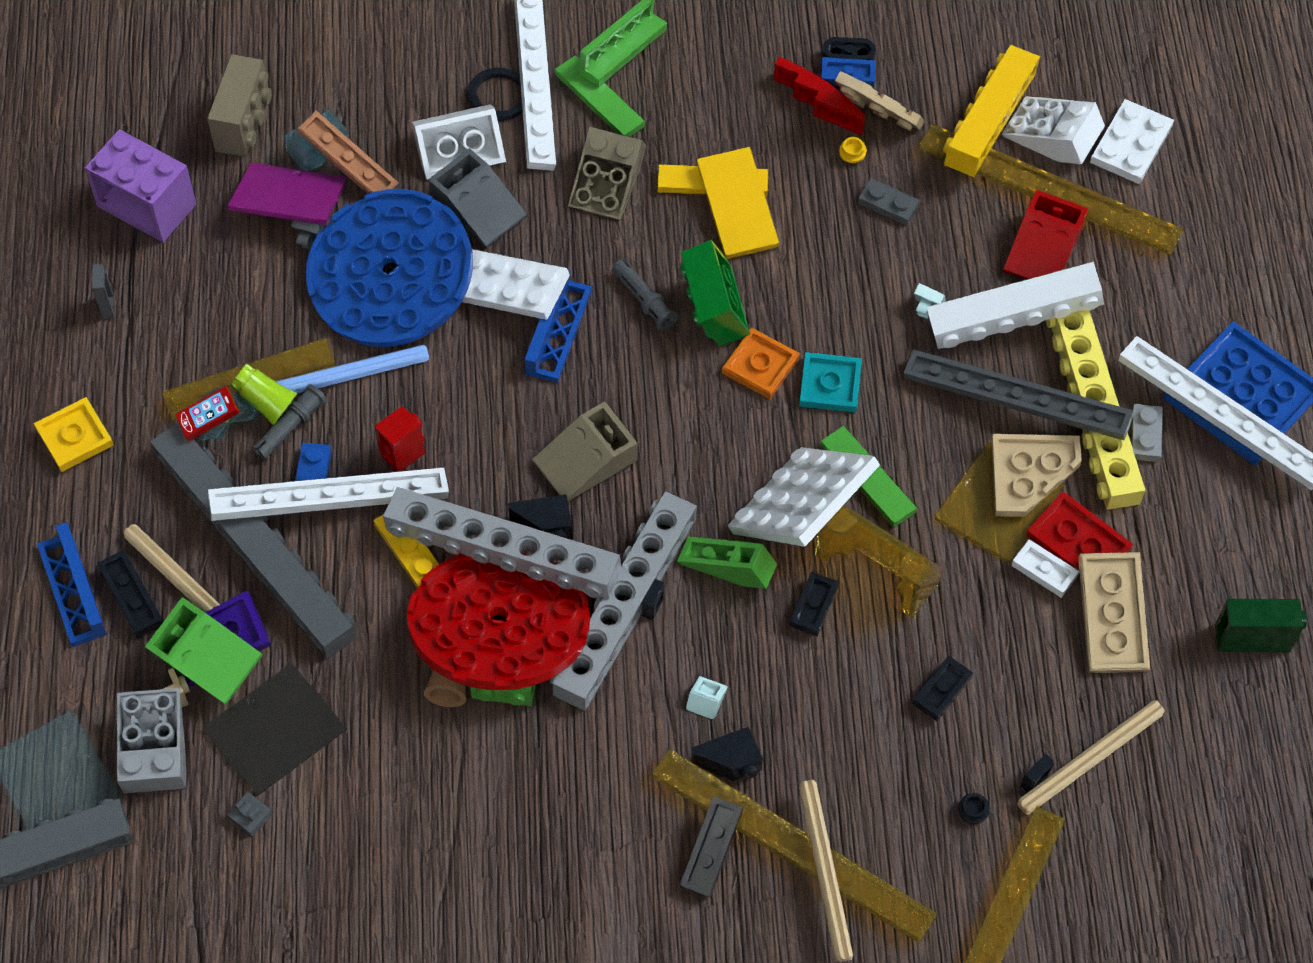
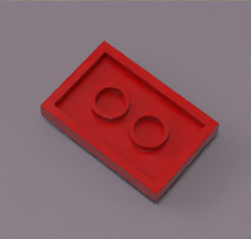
[1026,491,1134,577]

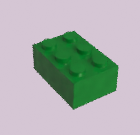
[680,240,750,347]

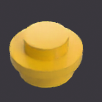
[839,137,867,163]

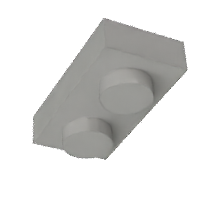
[1131,404,1163,462]

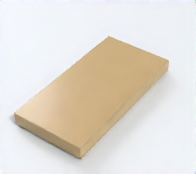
[1078,552,1150,673]

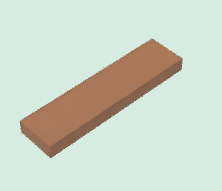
[297,110,399,194]

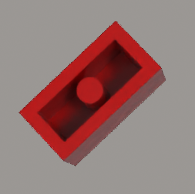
[375,406,425,472]

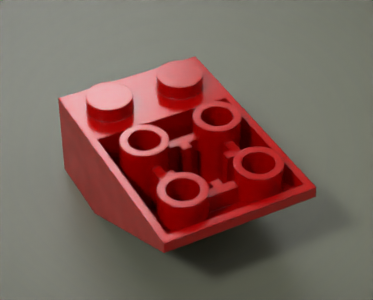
[1003,189,1089,280]

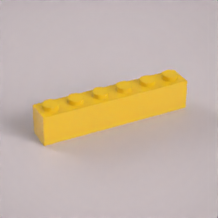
[943,45,1040,177]

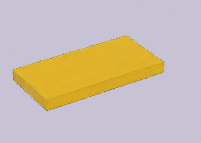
[697,147,779,259]

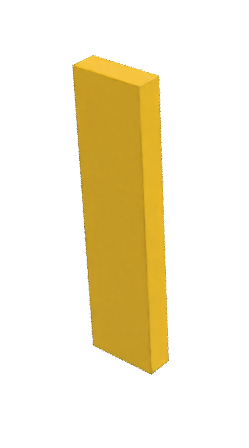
[658,164,768,197]

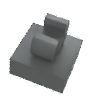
[291,220,325,250]
[227,792,273,837]

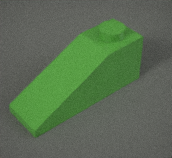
[677,536,777,589]

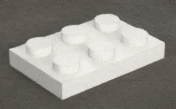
[1090,99,1174,184]

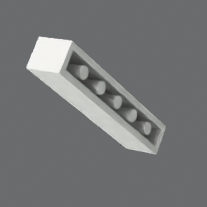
[927,262,1104,349]

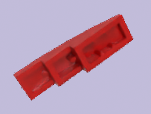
[773,56,866,135]

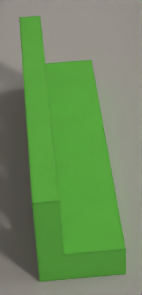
[578,0,667,87]

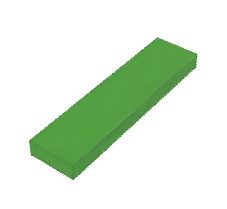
[555,55,645,137]
[820,426,917,528]

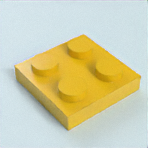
[34,397,114,472]

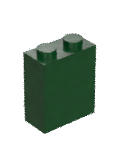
[1215,599,1307,653]

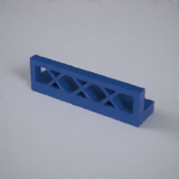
[524,269,592,383]
[37,522,107,647]

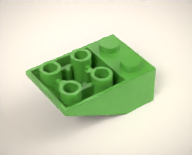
[145,597,263,704]

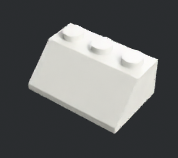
[411,104,506,180]

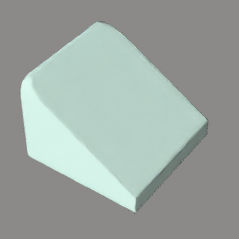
[686,676,727,719]

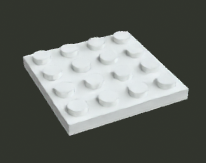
[728,447,880,547]

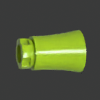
[230,364,297,425]

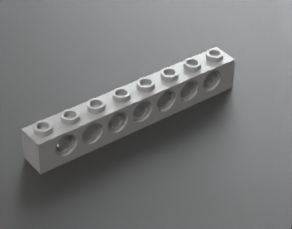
[383,487,621,599]
[550,491,697,711]

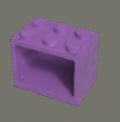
[85,129,196,243]

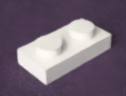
[1011,540,1079,598]

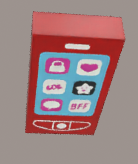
[175,386,240,441]

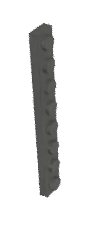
[903,349,1134,440]

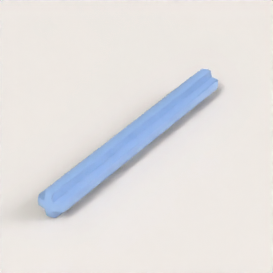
[276,345,429,393]

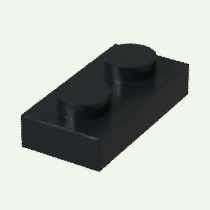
[790,571,839,637]
[912,655,973,721]

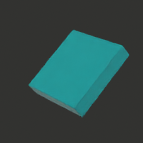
[799,352,862,413]

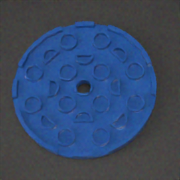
[306,189,473,347]

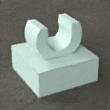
[914,283,946,319]

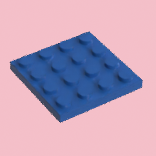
[1163,321,1313,466]

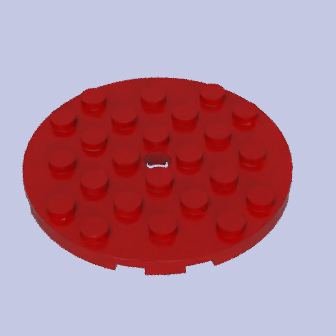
[407,552,590,690]

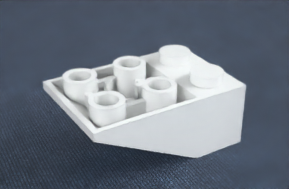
[1002,96,1105,164]

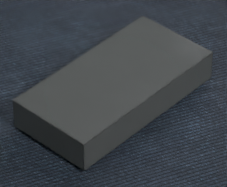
[92,264,114,319]

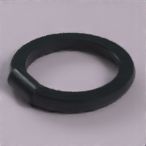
[466,68,523,121]

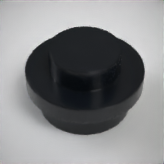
[958,793,990,824]

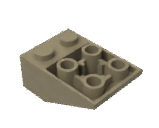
[568,127,646,220]
[533,401,638,501]

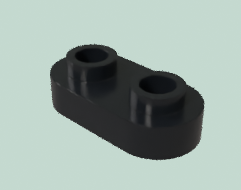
[822,37,876,60]

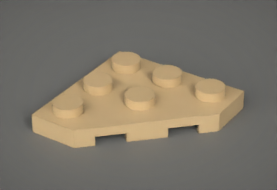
[835,71,924,131]
[991,434,1082,517]

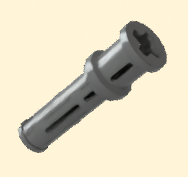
[612,259,678,331]
[252,384,327,460]

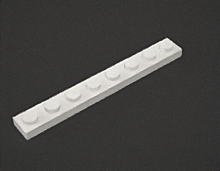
[514,0,556,171]
[1118,336,1313,490]
[208,468,449,521]

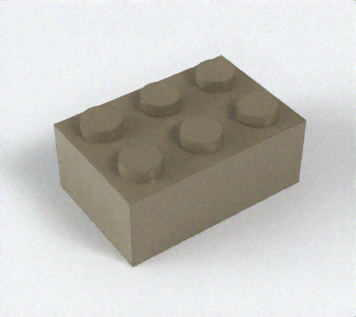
[207,54,272,157]

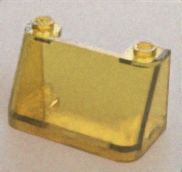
[814,506,941,618]

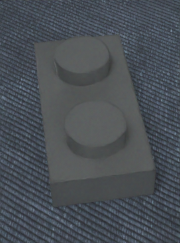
[858,178,920,226]

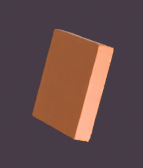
[722,327,800,400]

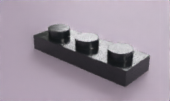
[97,550,163,638]
[680,796,744,898]

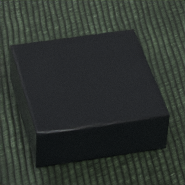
[642,579,665,620]
[1021,754,1054,792]

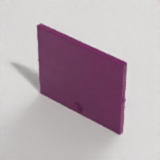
[228,163,347,225]

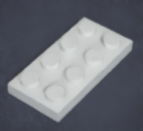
[462,249,570,320]

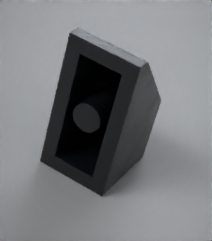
[508,494,573,539]
[690,726,763,781]

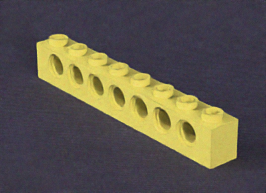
[1046,310,1146,510]

